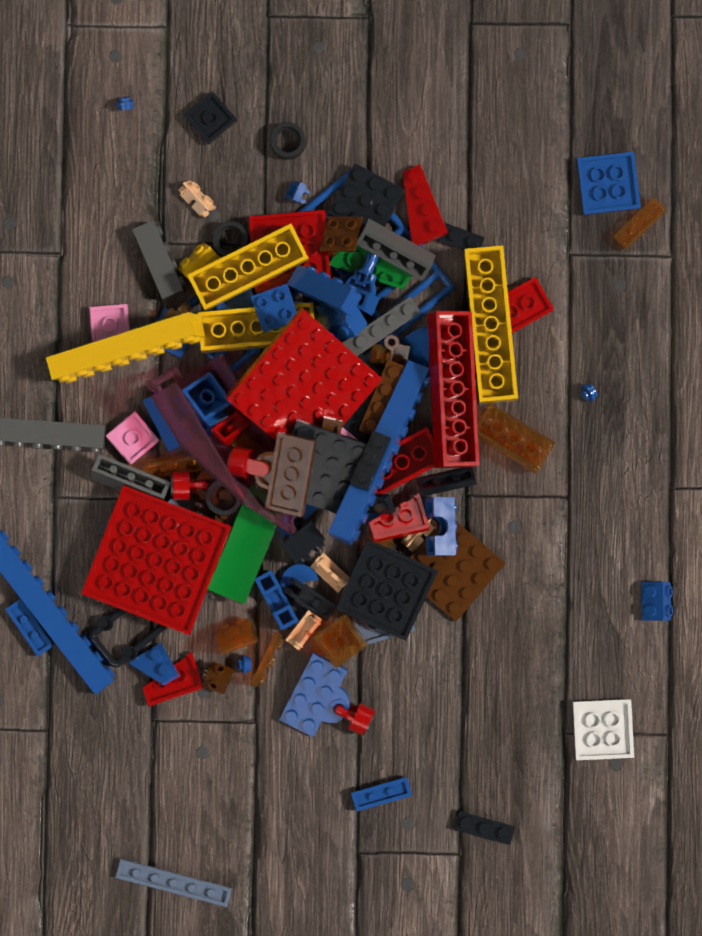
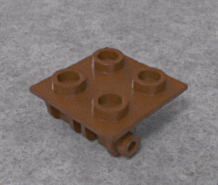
[320,216,363,257]

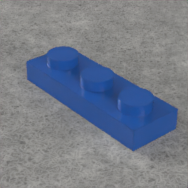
[5,599,54,657]
[351,777,412,812]

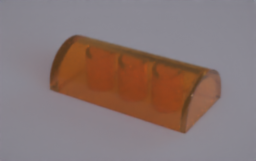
[477,403,555,474]

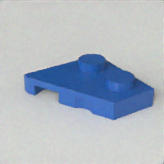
[129,643,180,686]

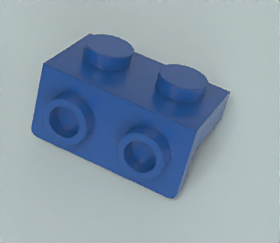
[642,582,673,621]

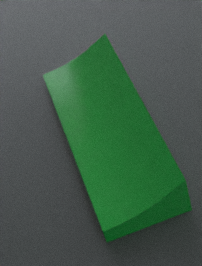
[207,483,282,604]

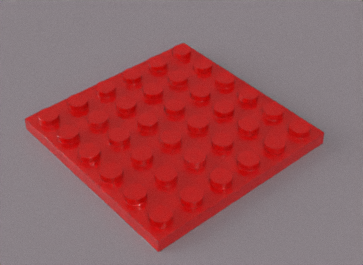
[225,308,382,440]
[81,485,232,635]

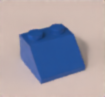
[320,303,368,341]
[400,325,430,369]
[174,372,232,423]

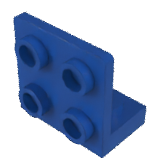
[251,284,297,333]

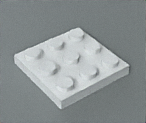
[573,699,634,760]

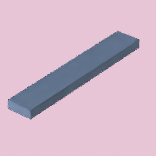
[115,858,232,907]

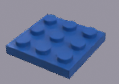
[577,152,641,215]

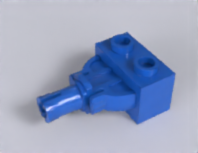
[343,253,379,316]

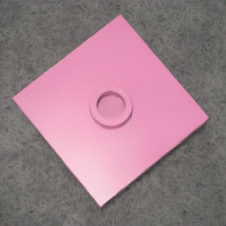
[89,304,130,343]
[106,411,160,465]

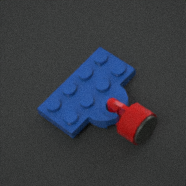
[279,652,376,737]

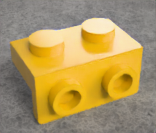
[178,243,220,281]

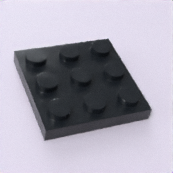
[328,163,405,231]

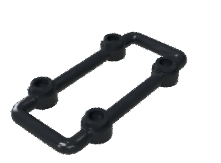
[89,608,168,668]

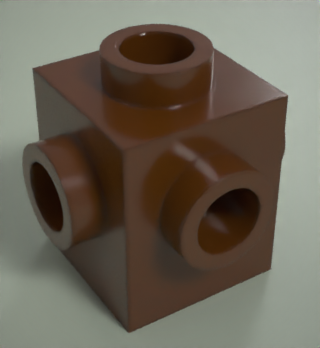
[202,661,234,695]

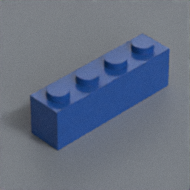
[287,265,362,316]

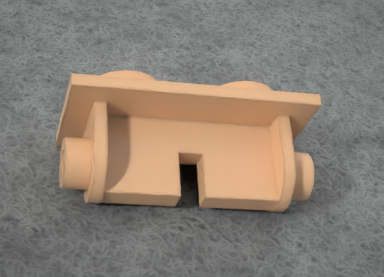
[178,180,216,218]
[401,518,438,553]
[310,553,350,593]
[285,610,322,650]

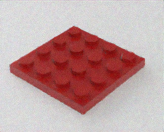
[249,210,331,293]

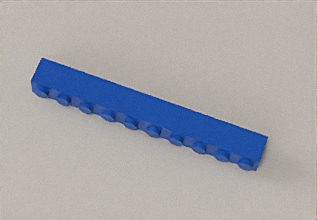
[328,360,431,546]
[0,529,115,695]

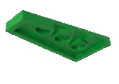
[330,245,412,290]

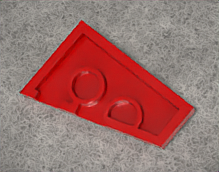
[368,493,430,543]
[143,652,204,707]

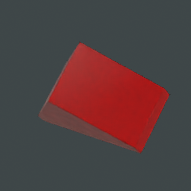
[210,411,250,446]

